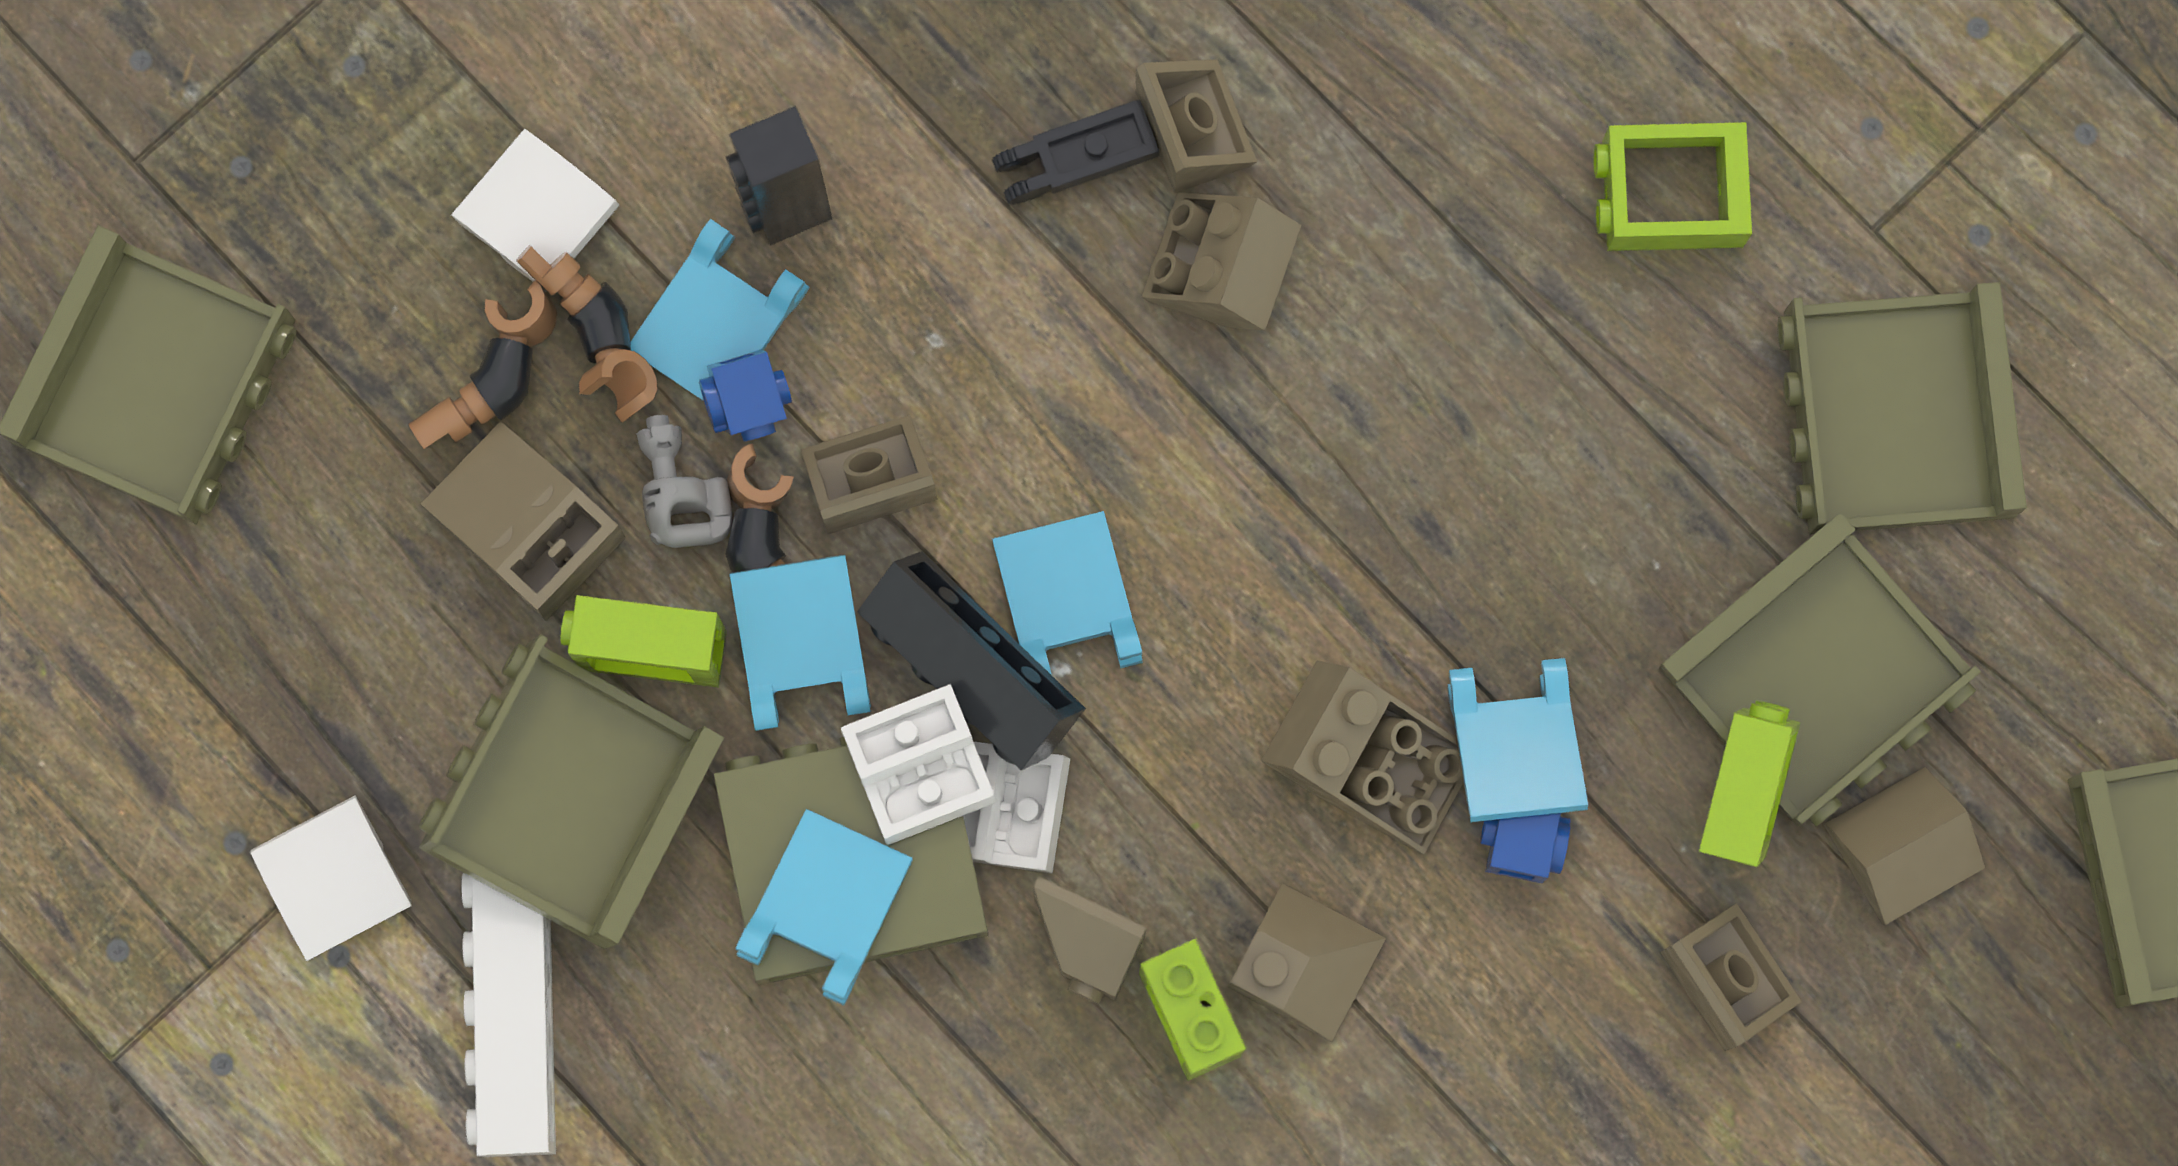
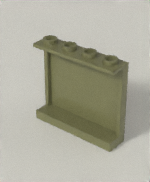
[0,225,296,525]
[1777,282,2027,535]
[1659,512,1981,827]
[418,634,724,949]
[714,737,989,985]
[2068,758,2178,1008]

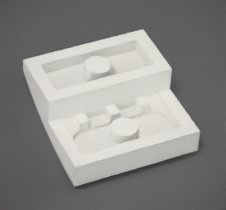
[451,129,619,291]
[841,684,997,846]
[963,742,1070,873]
[250,795,412,961]

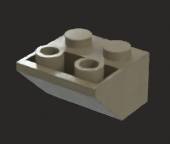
[1142,192,1301,331]

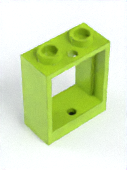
[1593,122,1752,251]
[561,595,727,688]
[1699,700,1801,867]
[1139,939,1246,1081]

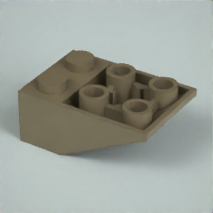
[421,421,626,621]
[1261,660,1464,854]

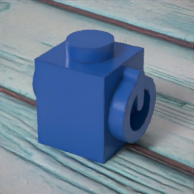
[699,350,792,441]
[1480,813,1571,884]

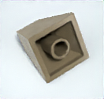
[1033,876,1147,1005]
[1228,883,1386,1042]

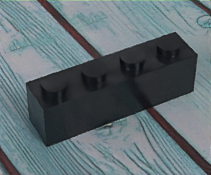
[725,106,833,246]
[857,551,1086,770]

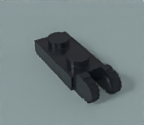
[992,100,1159,205]

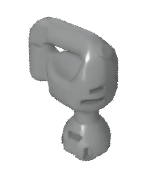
[636,415,733,548]

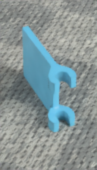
[630,219,810,401]
[992,511,1143,675]
[730,555,871,731]
[1447,658,1588,822]
[736,809,913,1006]

